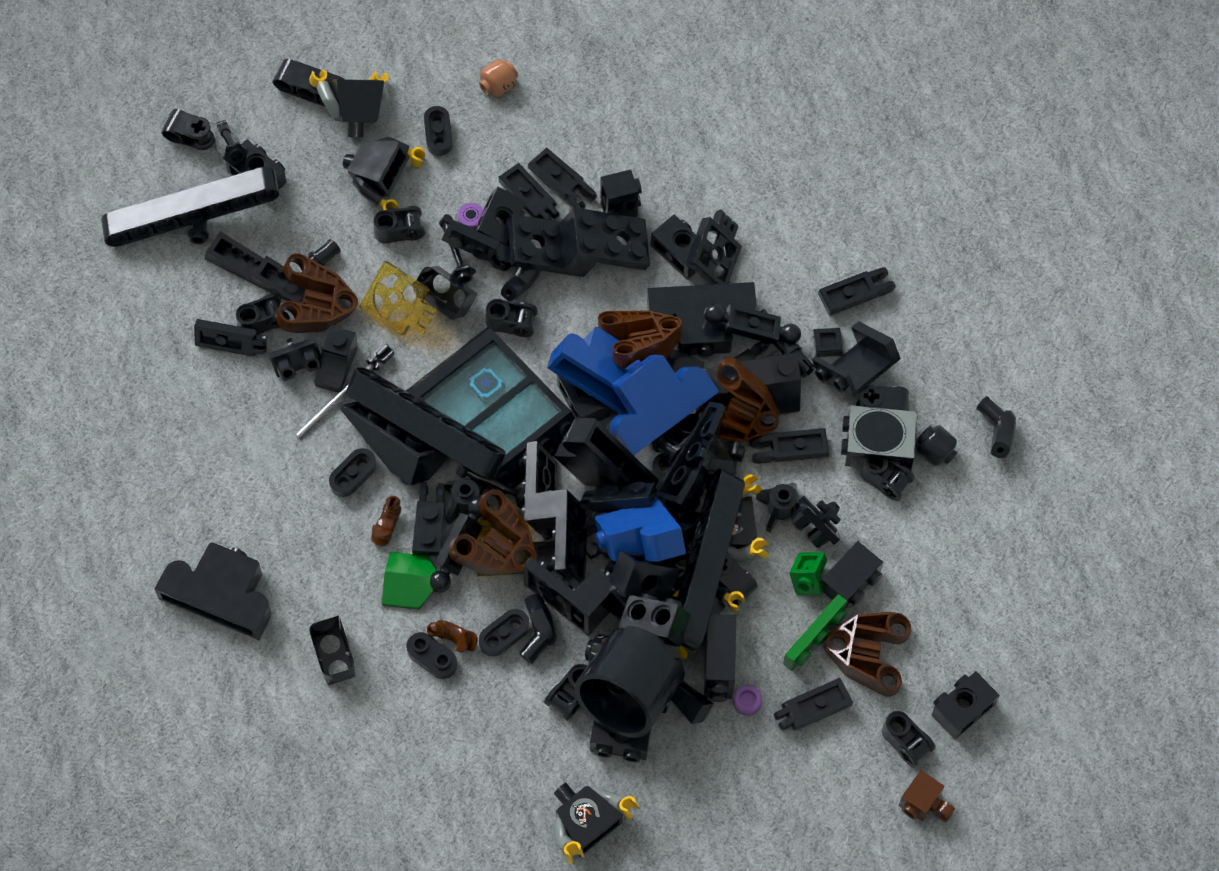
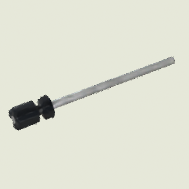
[296,344,395,438]

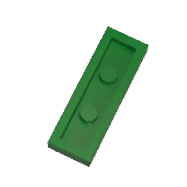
[783,594,847,671]

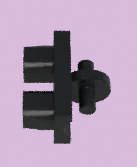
[268,337,321,381]
[791,495,841,548]

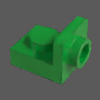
[789,552,827,595]

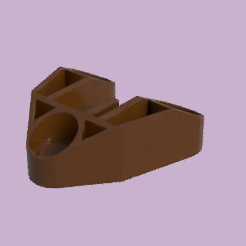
[276,253,358,333]
[598,310,682,370]
[695,358,780,442]
[448,489,537,576]
[824,612,911,697]

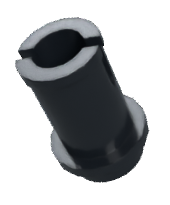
[188,220,209,244]
[308,239,341,266]

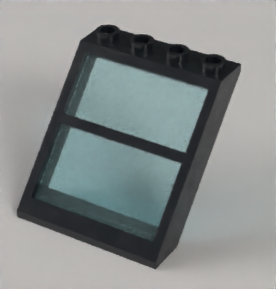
[406,327,576,494]

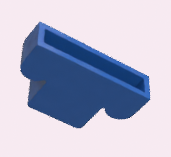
[547,327,628,414]
[610,355,719,455]
[595,496,686,562]

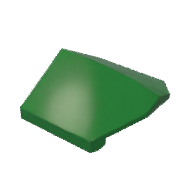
[382,552,436,610]

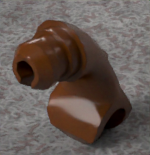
[371,496,402,546]
[427,619,478,653]

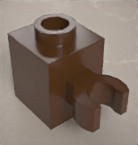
[899,770,955,823]

